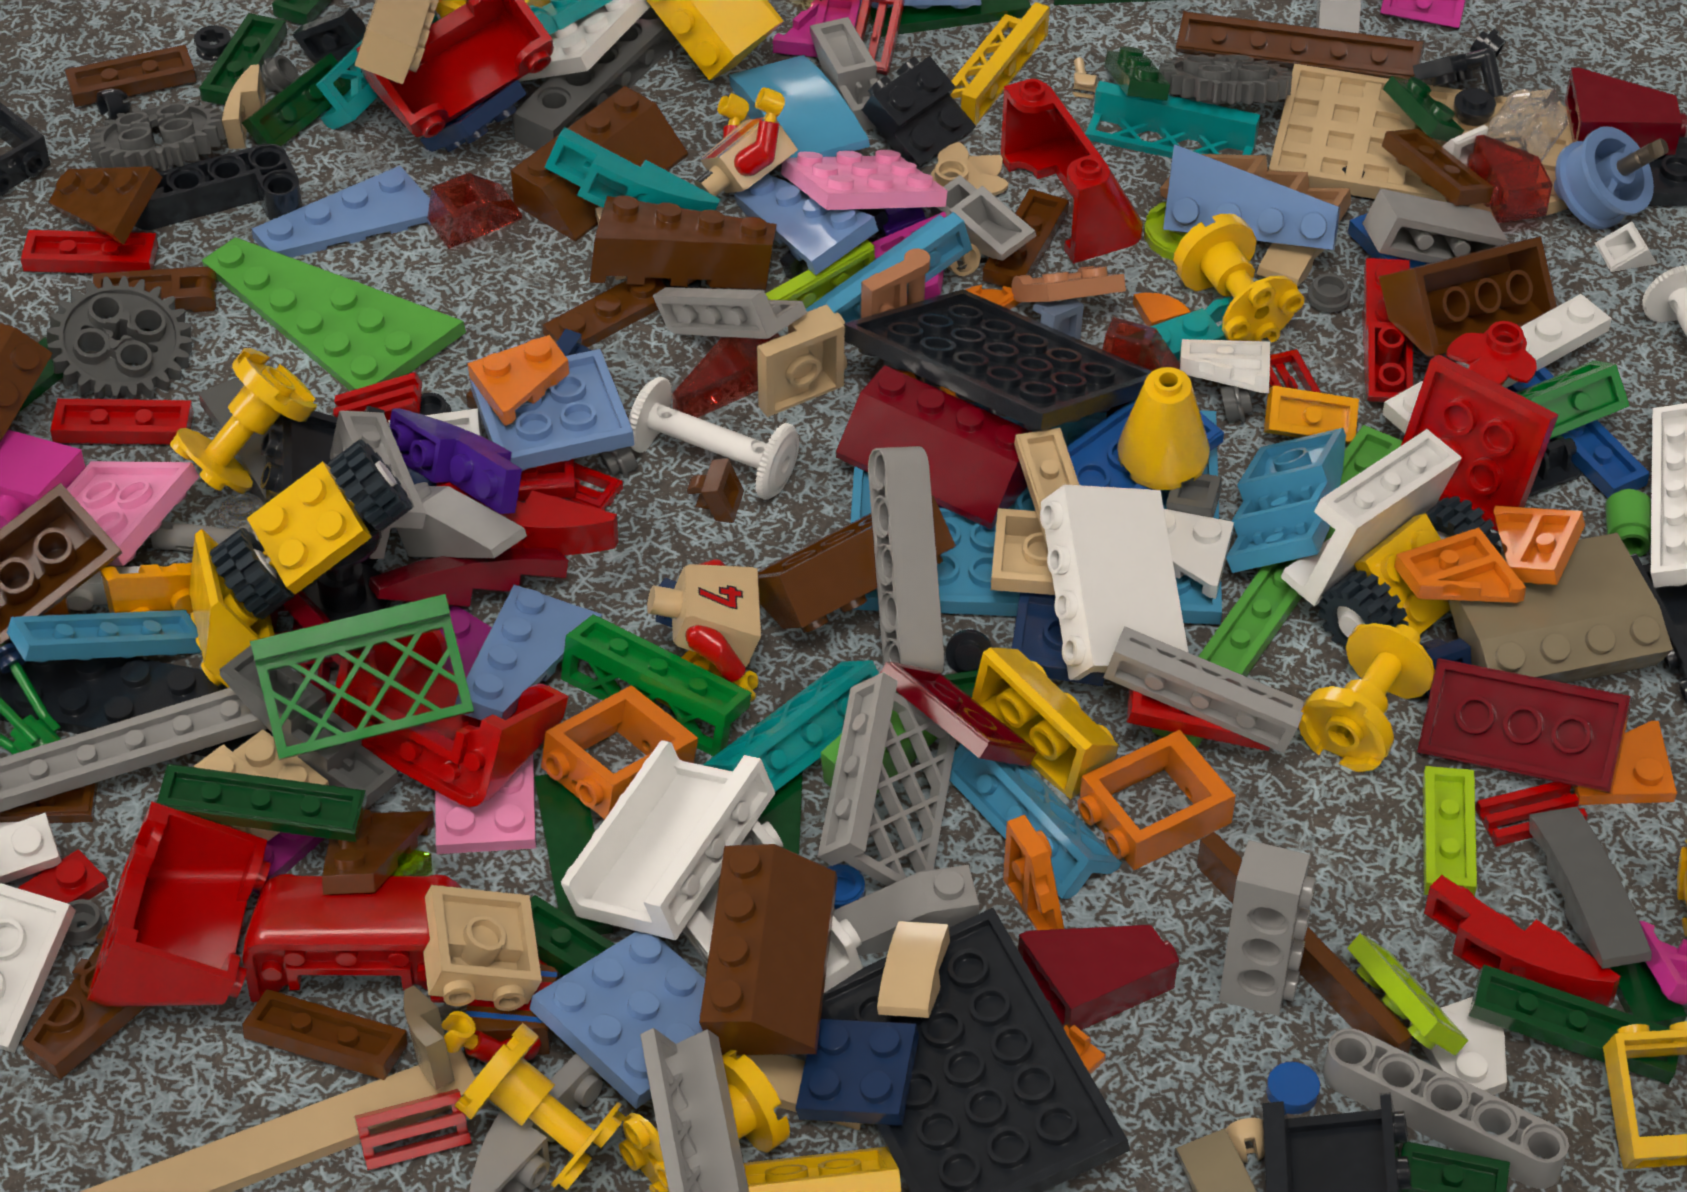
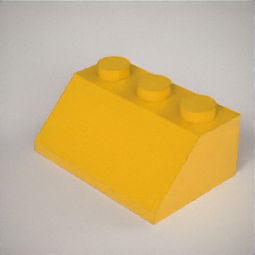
[646,0,784,81]
[189,529,275,688]
[972,647,1119,799]
[744,1147,901,1192]

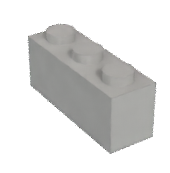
[1362,189,1508,263]

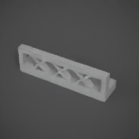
[653,287,807,339]
[330,411,426,559]
[1103,626,1305,753]
[640,1028,749,1192]

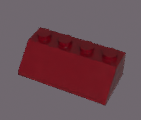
[836,365,1032,530]

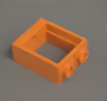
[541,685,698,820]
[1077,730,1236,870]

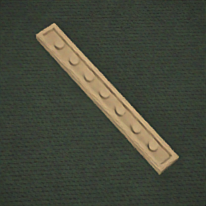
[80,1049,475,1192]

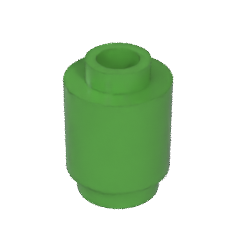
[1605,489,1651,557]

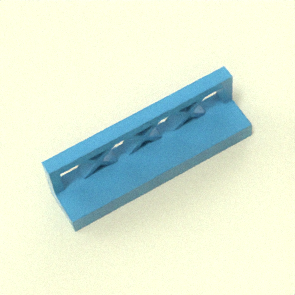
[806,212,972,323]
[950,744,1122,899]

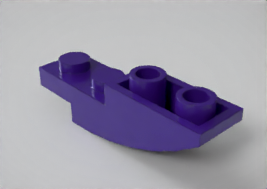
[389,408,522,514]

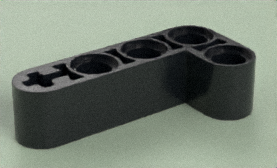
[135,144,303,230]

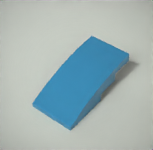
[729,55,870,158]
[1226,428,1346,573]

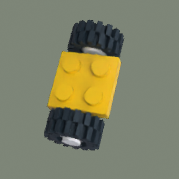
[210,439,413,620]
[1318,496,1502,650]

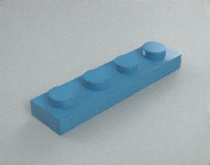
[7,610,201,662]

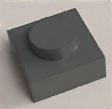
[1166,474,1222,518]

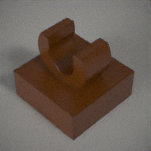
[687,458,744,523]

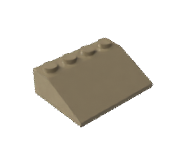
[1448,533,1673,683]

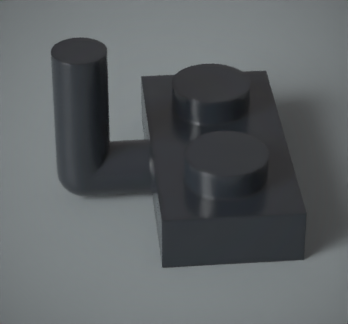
[292,7,366,73]
[1413,48,1504,98]

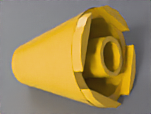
[1118,367,1210,490]

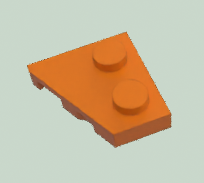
[468,335,570,426]
[1394,527,1526,603]
[1573,720,1677,805]

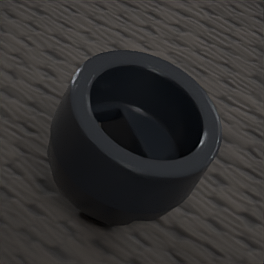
[96,89,131,120]

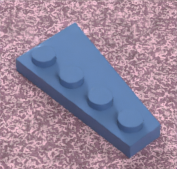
[1163,144,1340,250]
[252,166,443,258]
[734,174,878,276]
[455,585,603,720]

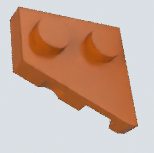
[1493,506,1585,585]
[1003,814,1064,930]

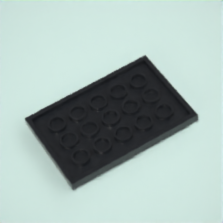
[843,289,1152,432]
[821,908,1130,1192]

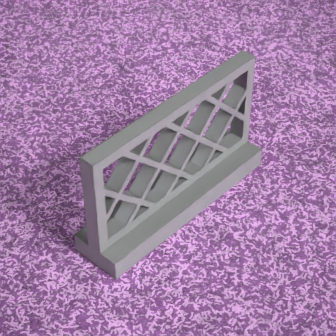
[817,672,956,886]

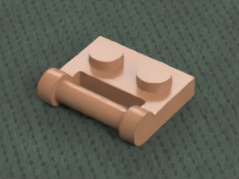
[861,248,930,318]
[1012,266,1126,302]

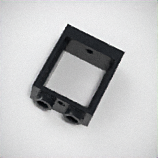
[0,102,51,196]

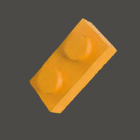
[1264,386,1359,444]

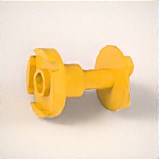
[1173,214,1305,343]
[170,348,317,494]
[1299,623,1435,772]
[455,1023,626,1190]
[618,1050,790,1192]

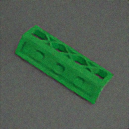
[1516,360,1630,439]
[561,614,752,756]

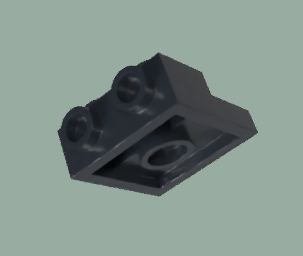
[861,56,976,169]

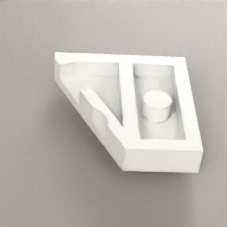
[1164,509,1234,599]
[1409,997,1507,1095]

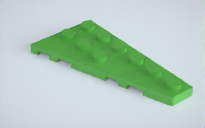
[202,237,466,391]

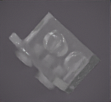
[1484,88,1568,169]

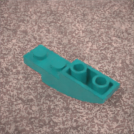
[544,127,721,211]

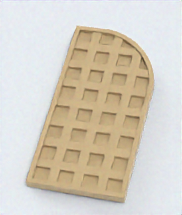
[1268,64,1573,220]

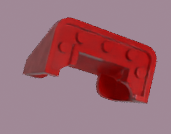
[356,0,554,138]
[1001,79,1143,264]
[332,630,569,807]
[87,801,271,1007]
[242,874,462,1003]

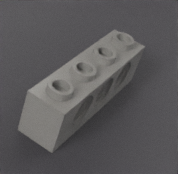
[1219,840,1316,1016]

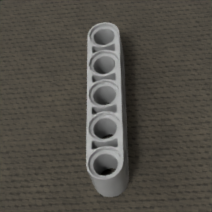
[868,446,944,673]
[1323,1029,1569,1189]

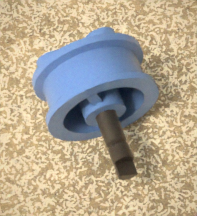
[1554,126,1669,229]

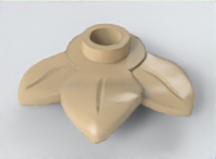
[931,142,1009,196]

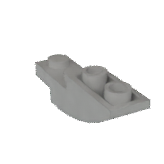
[470,1053,603,1192]

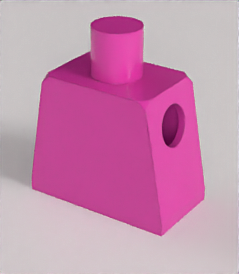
[0,430,85,529]

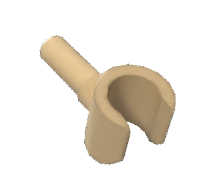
[1073,57,1098,99]

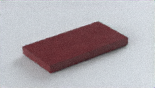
[1417,658,1632,794]

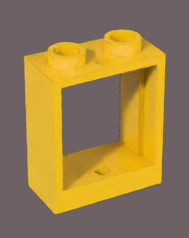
[1603,1021,1687,1170]

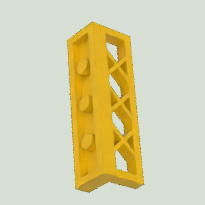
[950,2,1050,125]

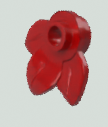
[1446,321,1537,386]

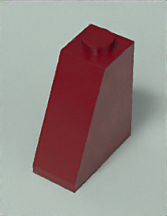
[1565,67,1687,155]
[1018,925,1179,1030]

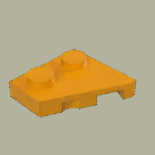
[100,563,193,614]

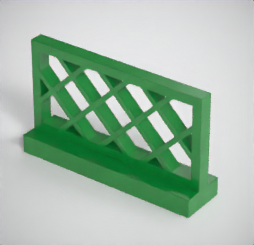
[250,594,474,760]

